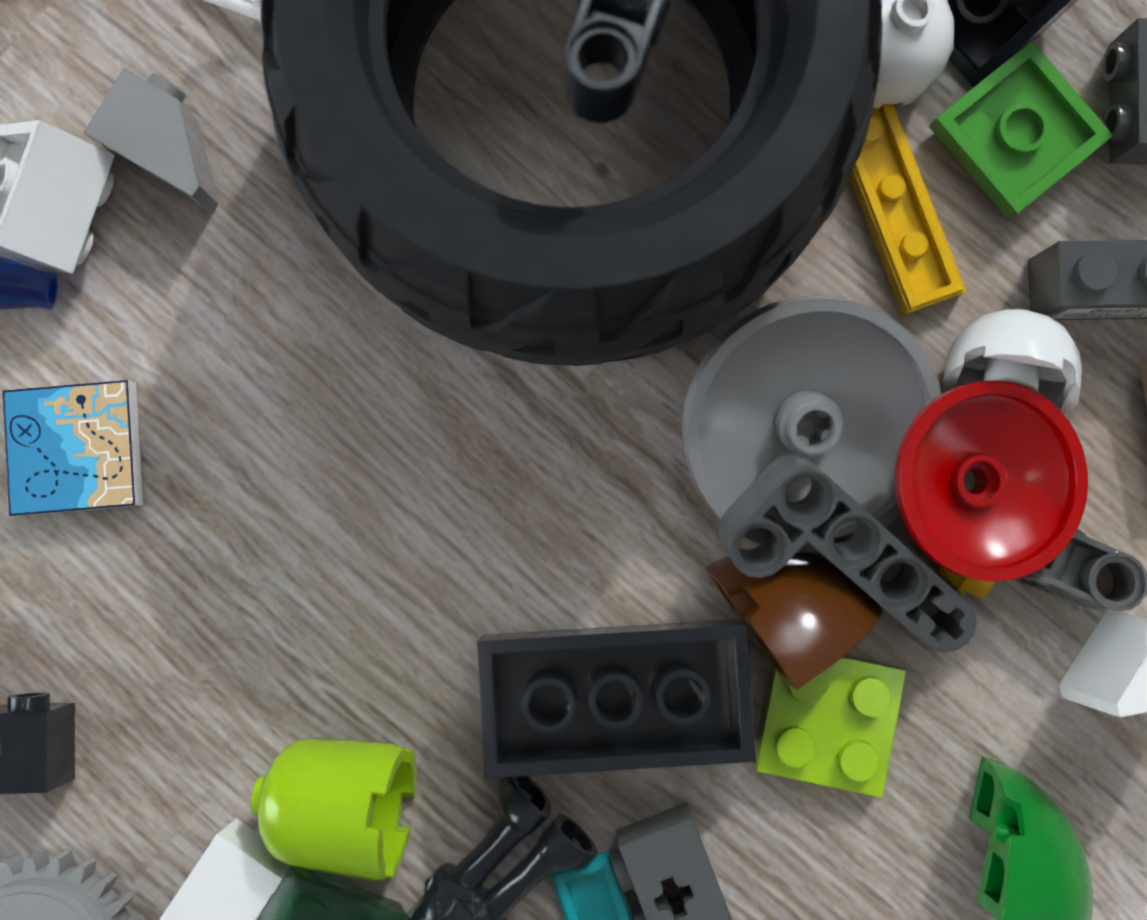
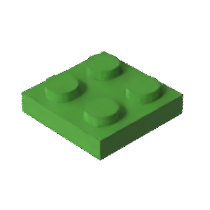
[929,41,1114,220]

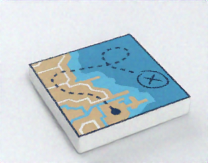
[2,380,144,516]

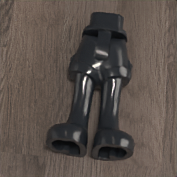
[405,776,598,920]

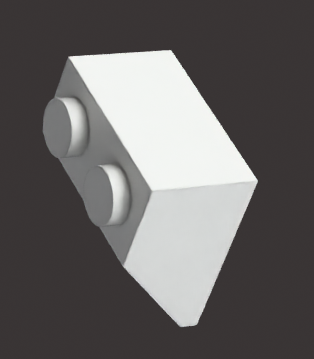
[0,120,115,274]

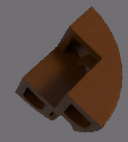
[705,553,882,690]

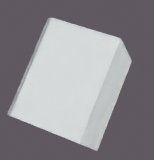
[1059,611,1147,717]

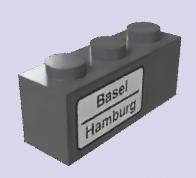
[1028,240,1147,320]

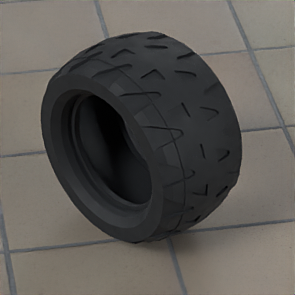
[261,0,883,366]

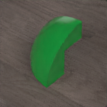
[969,756,1093,920]

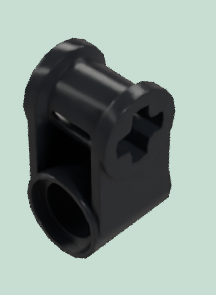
[564,0,671,124]

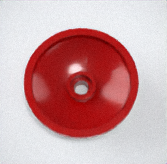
[894,380,1088,582]

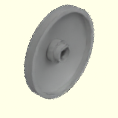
[682,295,942,553]

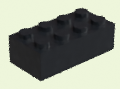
[477,619,756,778]

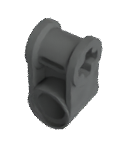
[1016,529,1147,612]

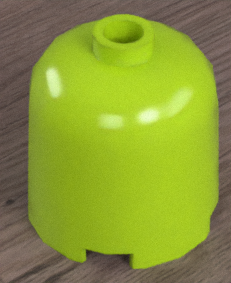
[251,737,417,881]

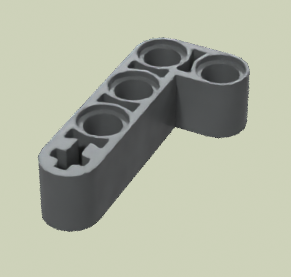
[718,454,977,652]

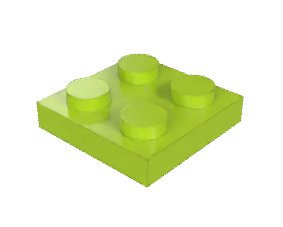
[752,656,906,798]

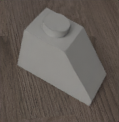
[83,68,219,214]

